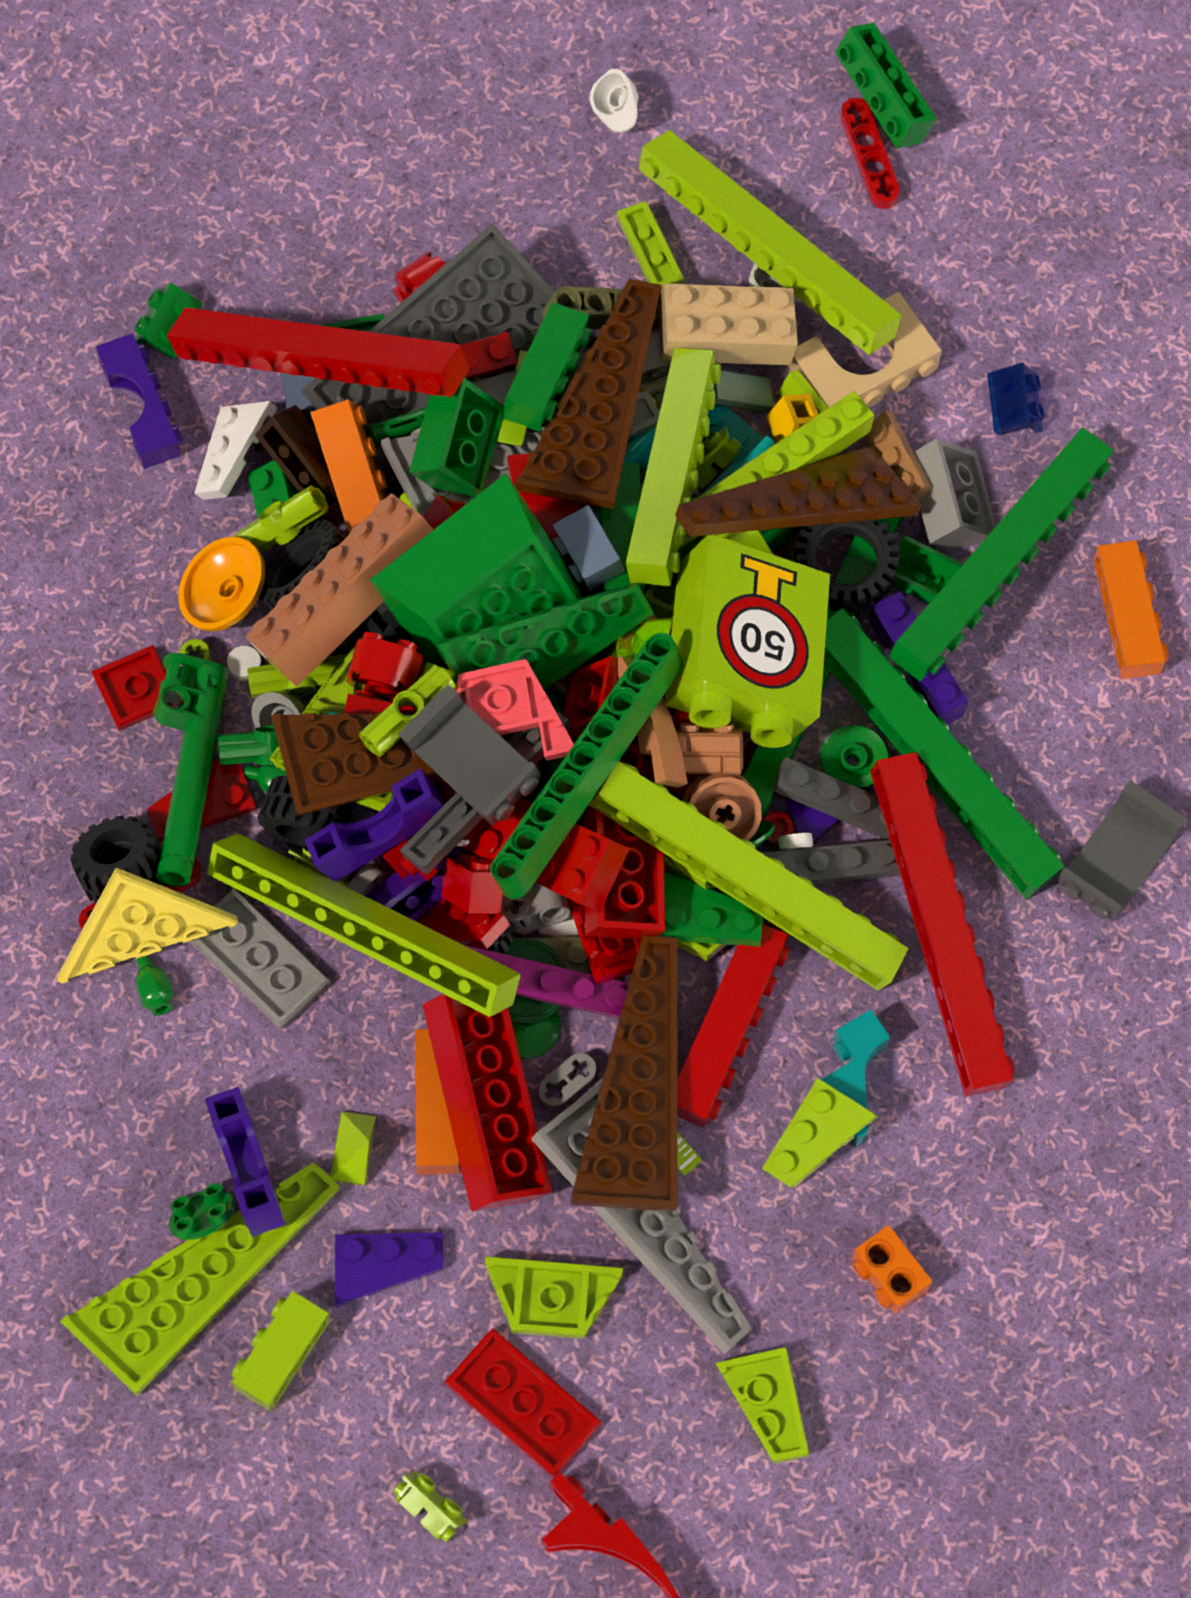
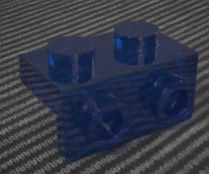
[987,362,1045,435]

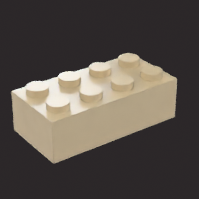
[658,284,798,365]

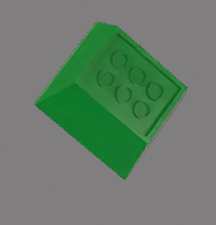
[369,473,582,670]

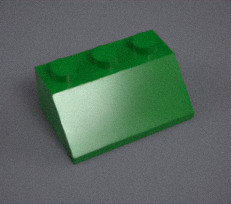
[409,378,504,498]

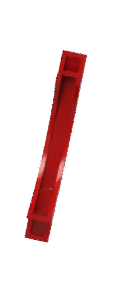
[541,1472,680,1598]

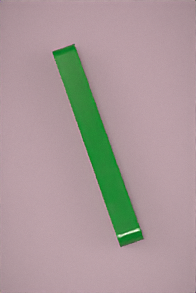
[490,633,683,899]

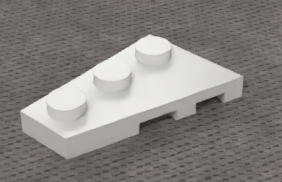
[194,401,278,499]

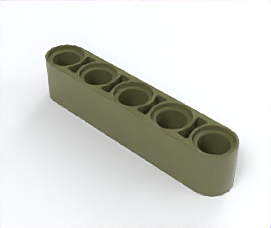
[543,286,661,330]

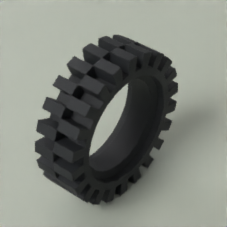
[793,519,899,613]
[259,520,346,610]

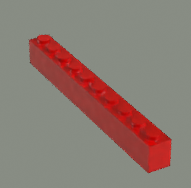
[167,307,470,397]
[870,752,1015,1097]

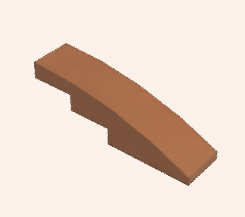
[617,656,688,788]

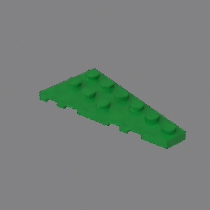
[434,583,654,690]

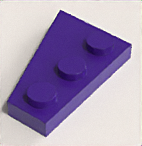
[335,1232,443,1308]

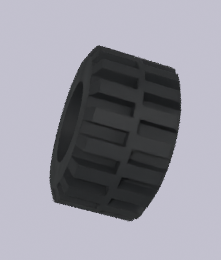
[257,775,353,849]
[71,815,162,904]

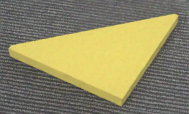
[57,868,238,984]

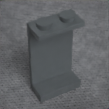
[398,684,542,826]
[1057,780,1187,922]

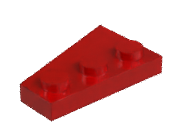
[147,757,256,843]
[415,899,510,949]

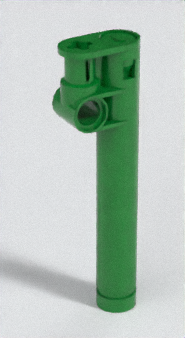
[153,653,229,887]

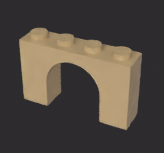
[788,292,942,408]

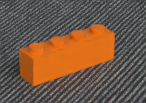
[311,400,387,534]
[1093,540,1169,680]
[415,1029,460,1175]

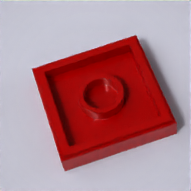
[91,645,176,731]

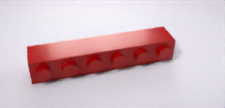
[677,924,791,1128]

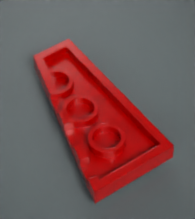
[567,898,641,984]

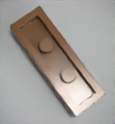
[865,410,933,501]

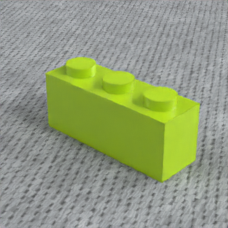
[231,1291,330,1412]

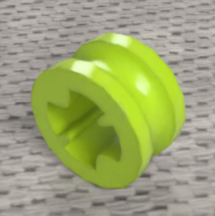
[179,639,211,661]

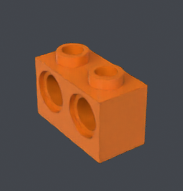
[852,1225,933,1314]

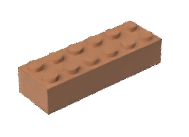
[245,493,434,687]

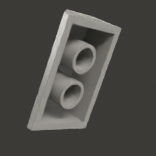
[914,438,997,549]

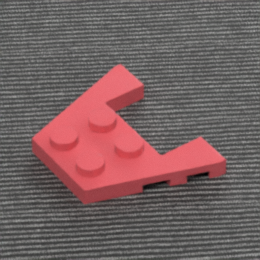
[442,659,574,783]

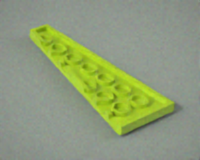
[60,1162,340,1396]

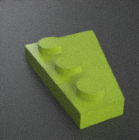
[762,1078,879,1188]
[715,1347,810,1464]

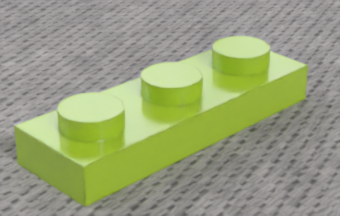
[616,201,684,291]

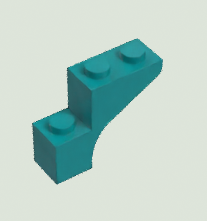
[822,1009,890,1147]

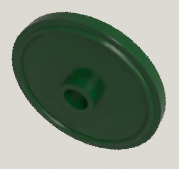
[499,938,567,1025]

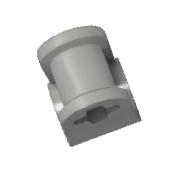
[501,884,571,935]

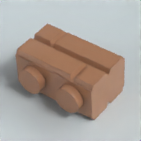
[675,722,743,774]

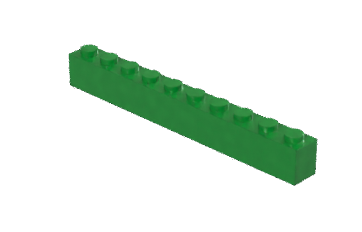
[889,427,1114,682]
[824,608,1064,900]

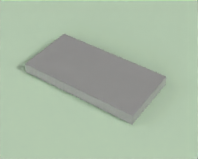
[189,888,331,1030]

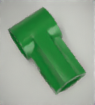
[217,725,279,766]

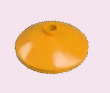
[178,537,265,632]

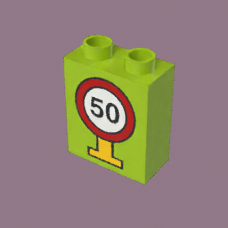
[665,535,830,748]

